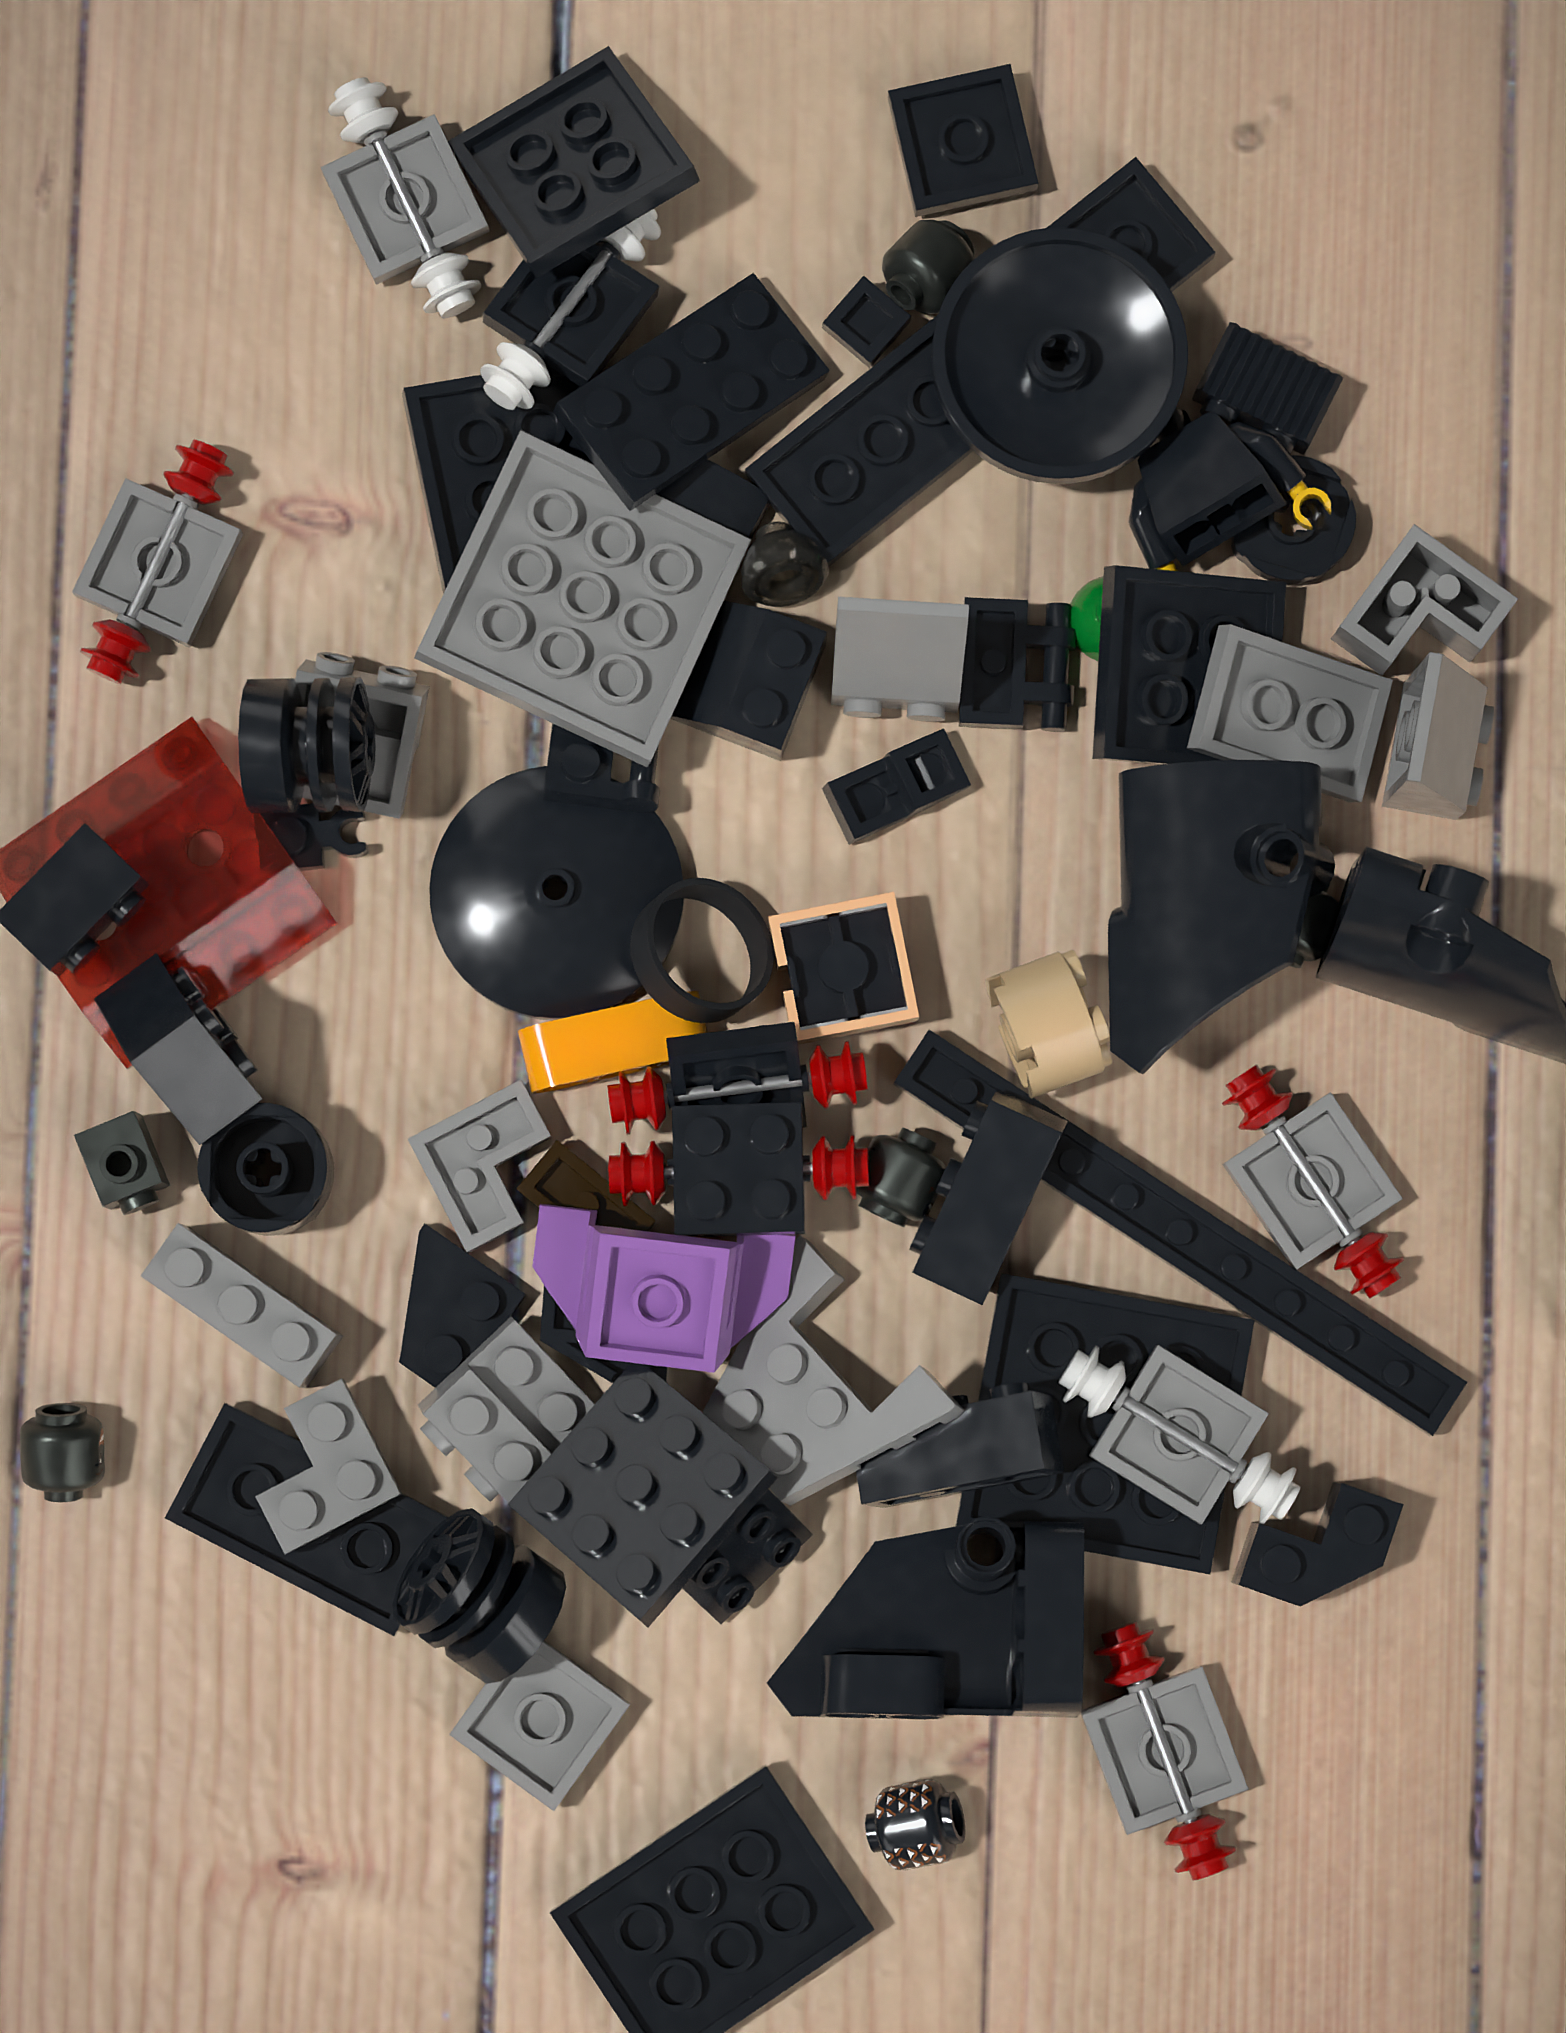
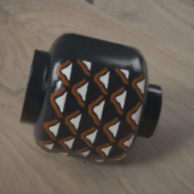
[865,1779,966,1870]

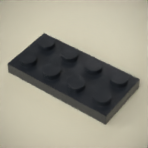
[553,272,830,511]
[165,1403,448,1636]

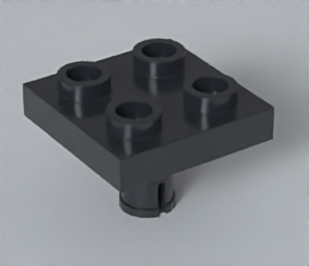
[682,1489,813,1624]

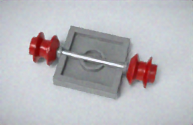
[72,439,243,684]
[1222,1064,1405,1299]
[1081,1621,1248,1880]

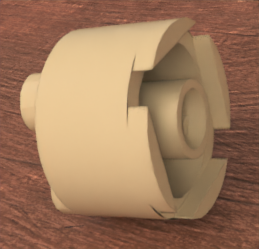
[985,950,1112,1099]

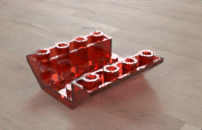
[0,716,338,1069]

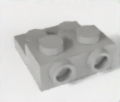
[295,652,430,819]
[418,1316,595,1503]

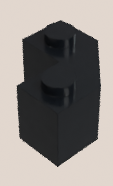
[1231,1482,1404,1607]

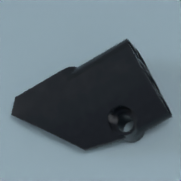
[1108,760,1335,1074]
[1316,847,1566,1064]
[766,1516,1084,1720]

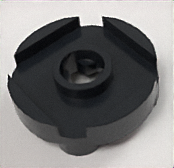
[1231,455,1356,585]

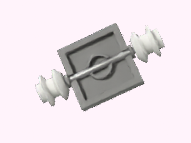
[321,77,490,319]
[1058,1345,1301,1525]

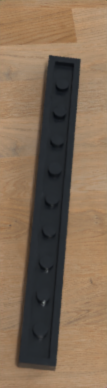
[893,1029,1468,1436]

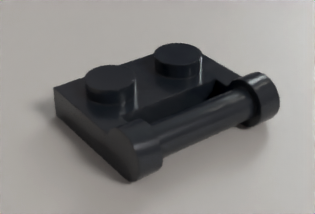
[543,723,660,813]

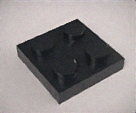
[887,64,1039,217]

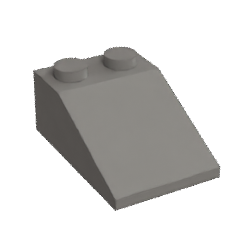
[831,597,969,722]
[1382,652,1494,820]

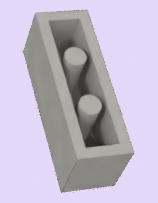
[141,1223,343,1388]

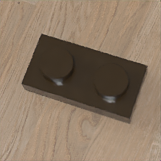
[516,1140,657,1232]

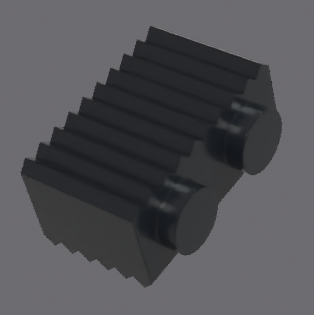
[1192,322,1343,455]

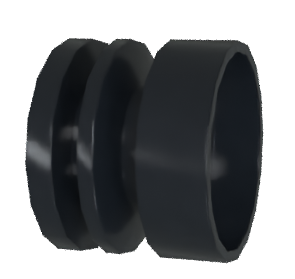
[238,677,376,813]
[392,1508,566,1684]

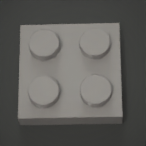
[449,1641,631,1811]

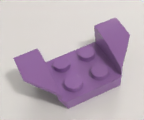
[532,1204,796,1373]

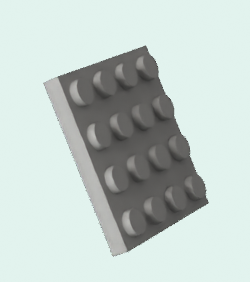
[414,430,751,767]

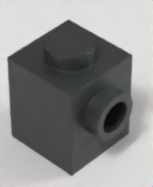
[74,1111,170,1215]

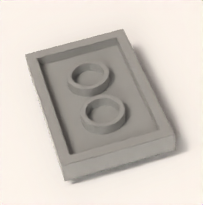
[1187,624,1393,802]

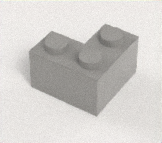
[1331,524,1518,676]

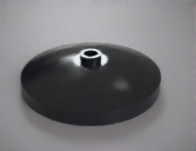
[931,227,1188,484]
[429,766,684,1021]

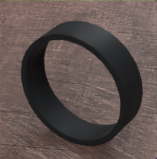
[630,878,774,1023]

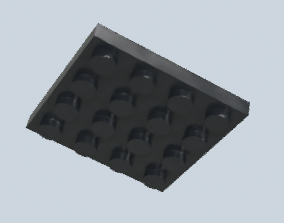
[955,1273,1255,1575]

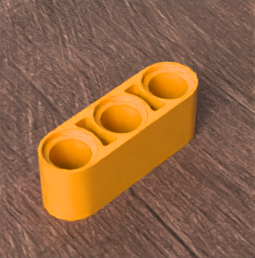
[518,991,708,1094]

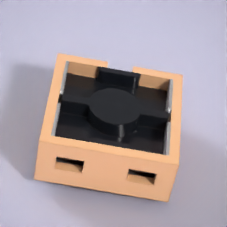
[768,892,919,1045]

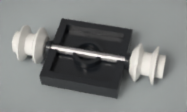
[480,209,661,410]

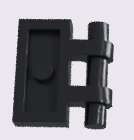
[959,597,1076,732]

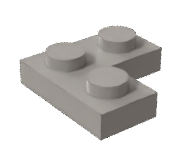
[408,1080,552,1253]
[255,1378,402,1554]

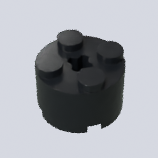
[197,1103,334,1236]

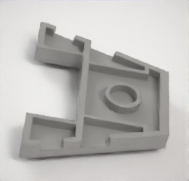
[703,1235,965,1506]

